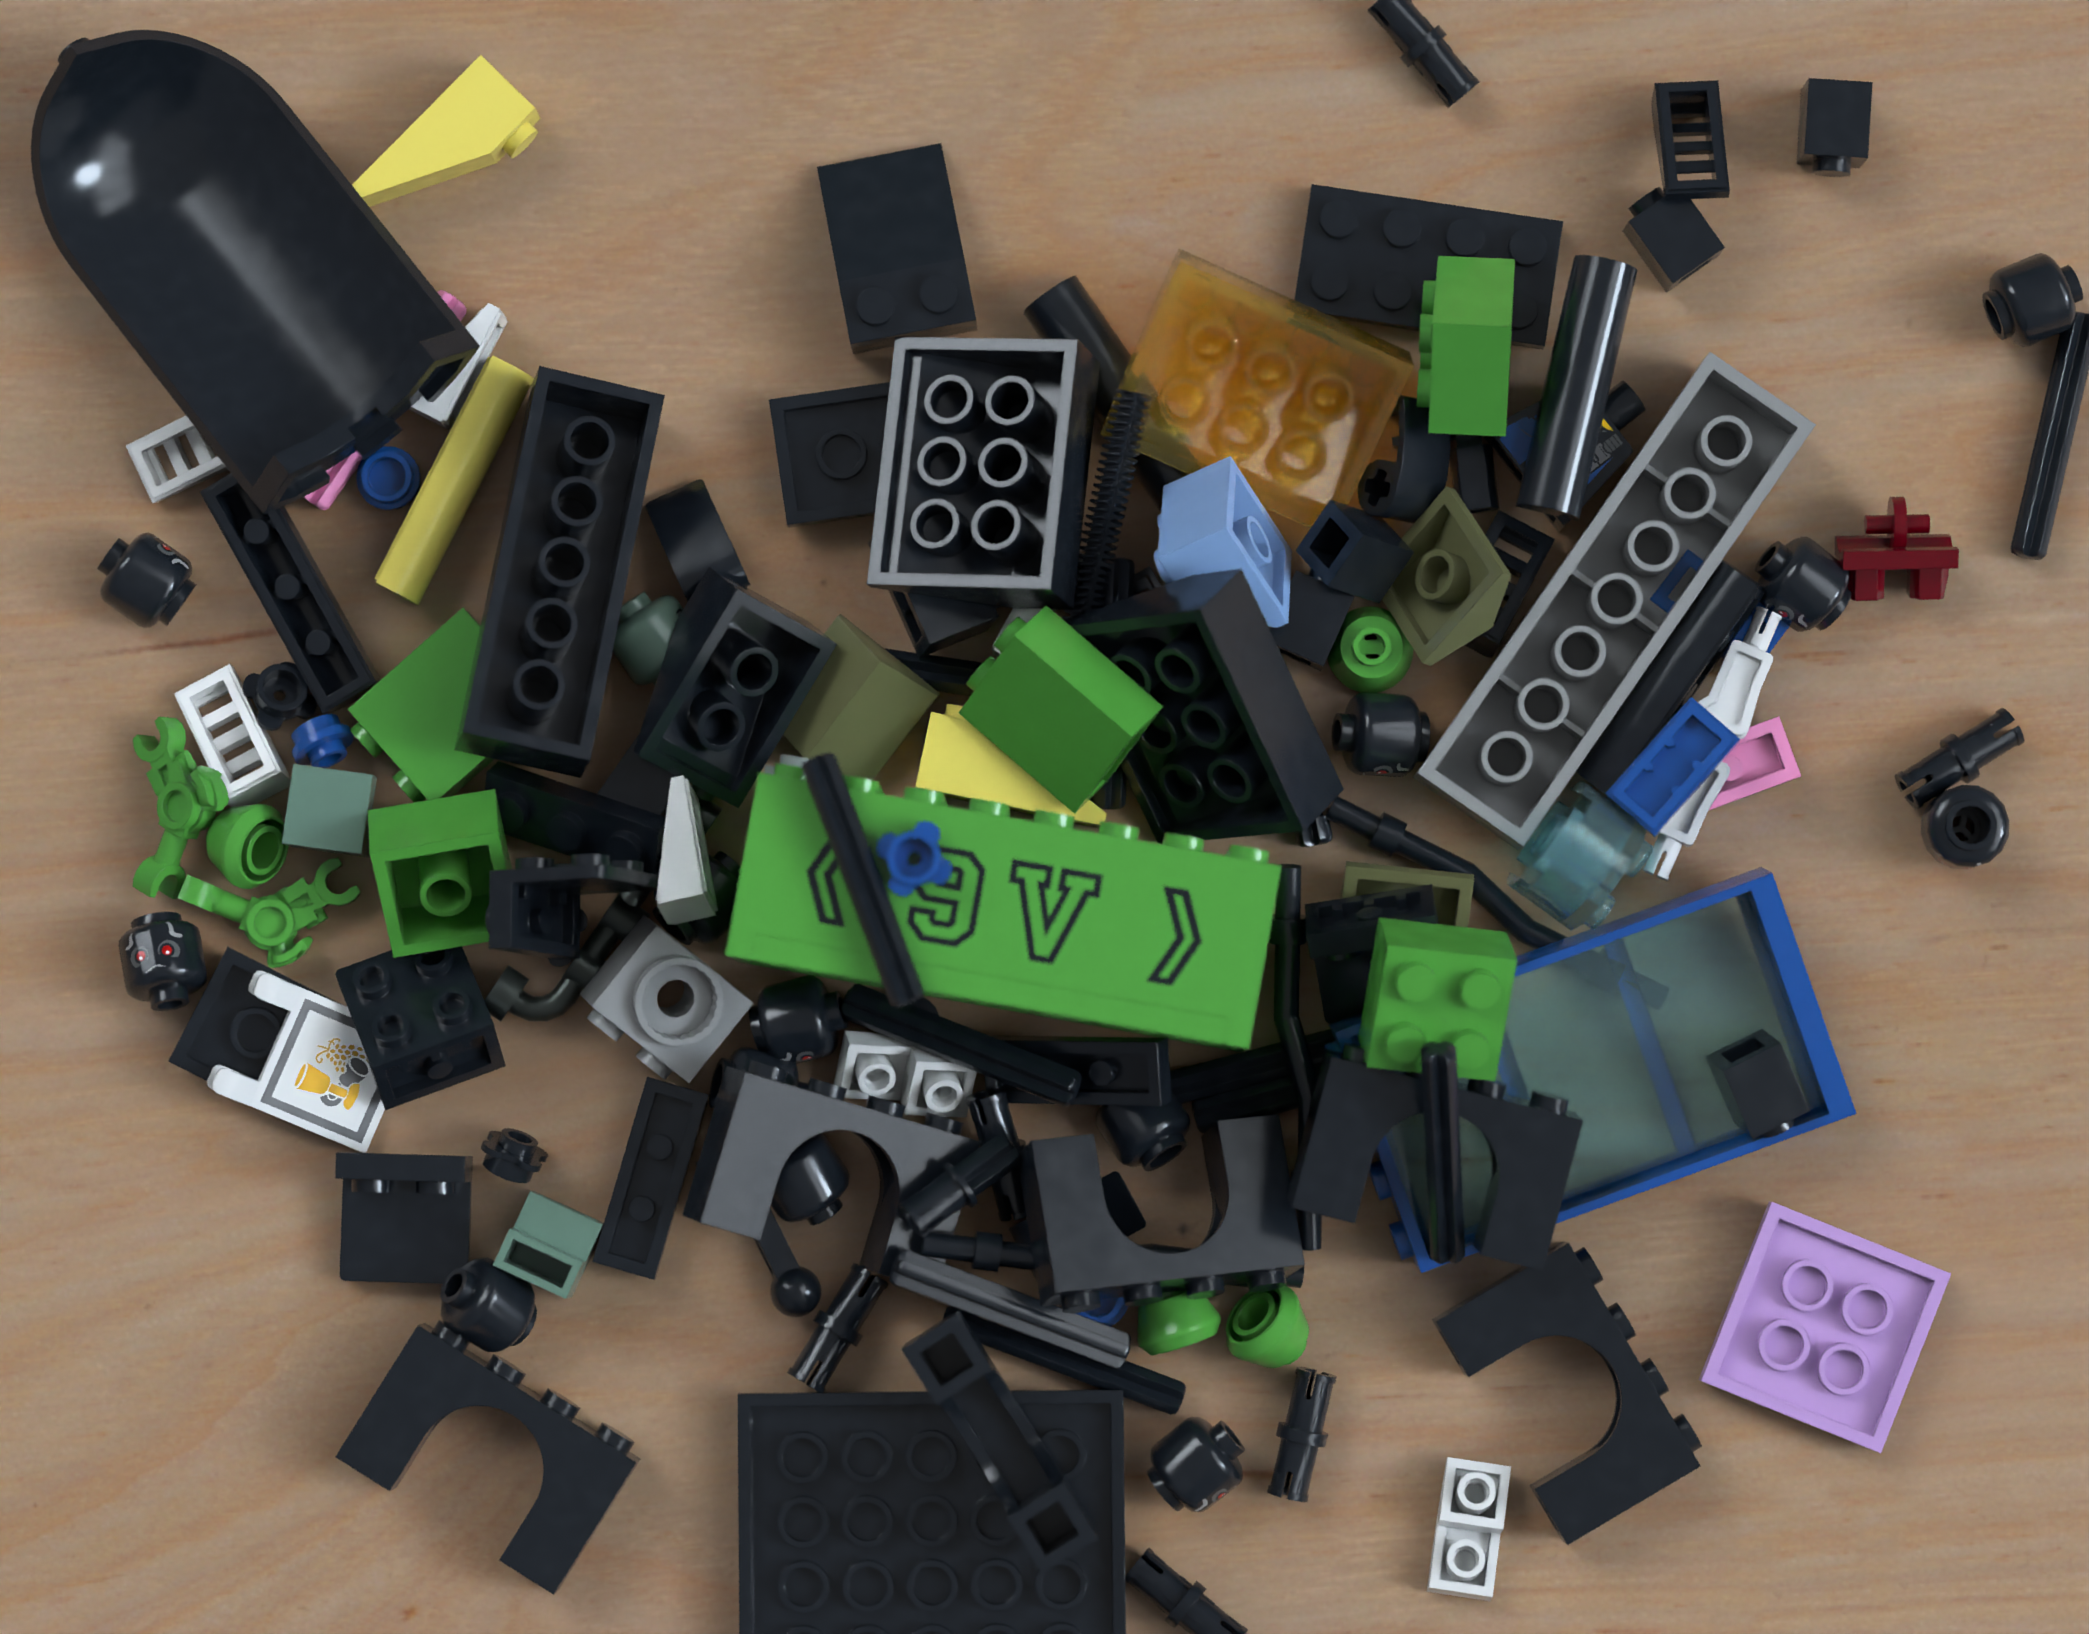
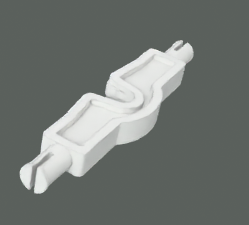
[1642,606,1782,881]

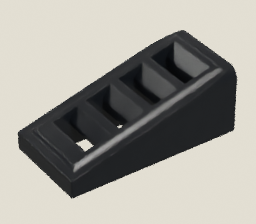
[1651,80,1730,200]
[1464,510,1555,658]

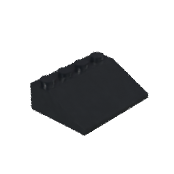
[867,337,1100,609]
[1064,569,1344,844]

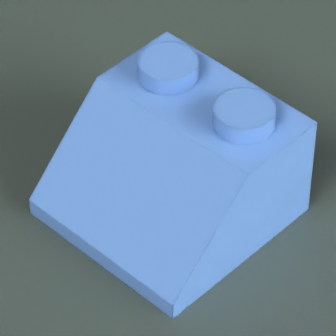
[1154,456,1292,628]

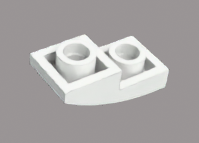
[834,1030,977,1118]
[1427,1457,1511,1601]

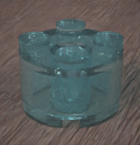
[1507,781,1653,930]

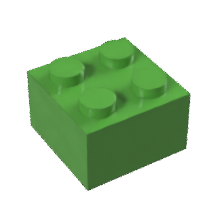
[1417,256,1515,437]
[368,789,512,958]
[1358,917,1517,1081]

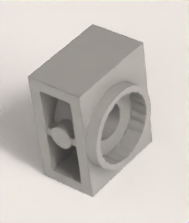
[580,915,754,1083]

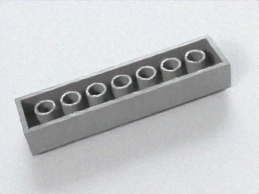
[1413,352,1816,850]

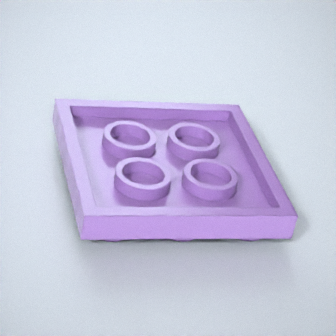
[1699,1201,1951,1453]

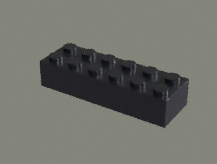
[454,366,665,778]

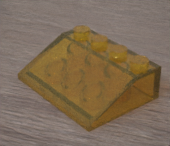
[1100,248,1414,528]

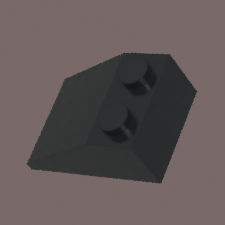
[817,143,977,354]
[633,567,837,809]

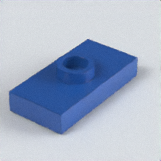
[1606,697,1740,838]

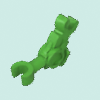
[133,717,229,899]
[178,858,361,968]

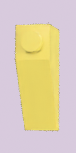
[352,55,541,207]
[915,704,1107,828]

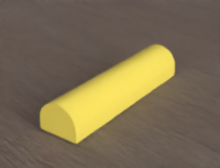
[374,355,534,605]

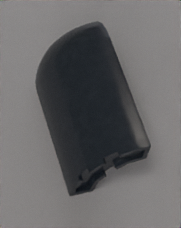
[31,30,480,514]

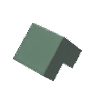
[282,764,377,858]
[493,1191,604,1299]

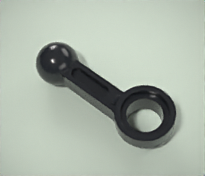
[695,1162,821,1317]

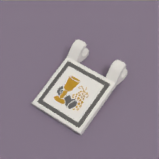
[207,970,385,1153]

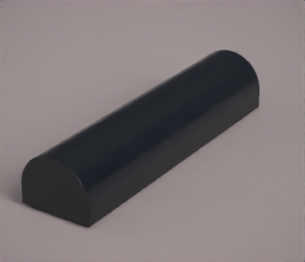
[1516,255,1637,521]
[1024,276,1207,512]
[200,473,381,714]
[1576,560,1765,794]

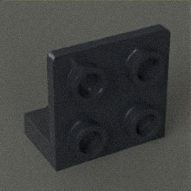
[1305,884,1439,1024]
[335,946,506,1110]
[335,1152,473,1284]

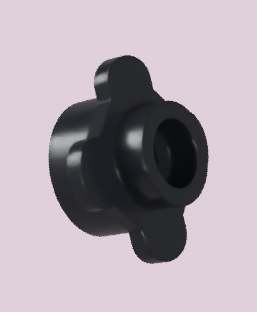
[242,662,317,731]
[481,1128,548,1183]

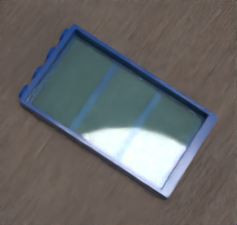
[1324,867,1857,1273]

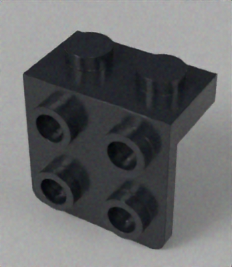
[485,854,659,960]

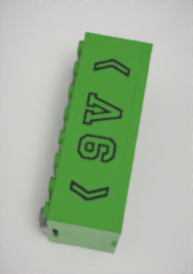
[725,755,1281,1052]

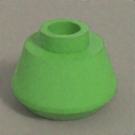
[1327,606,1413,693]
[206,804,289,889]
[1226,1286,1309,1368]
[1137,1290,1221,1356]

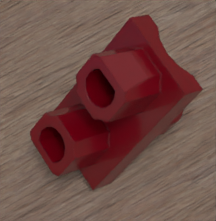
[1835,496,1959,601]

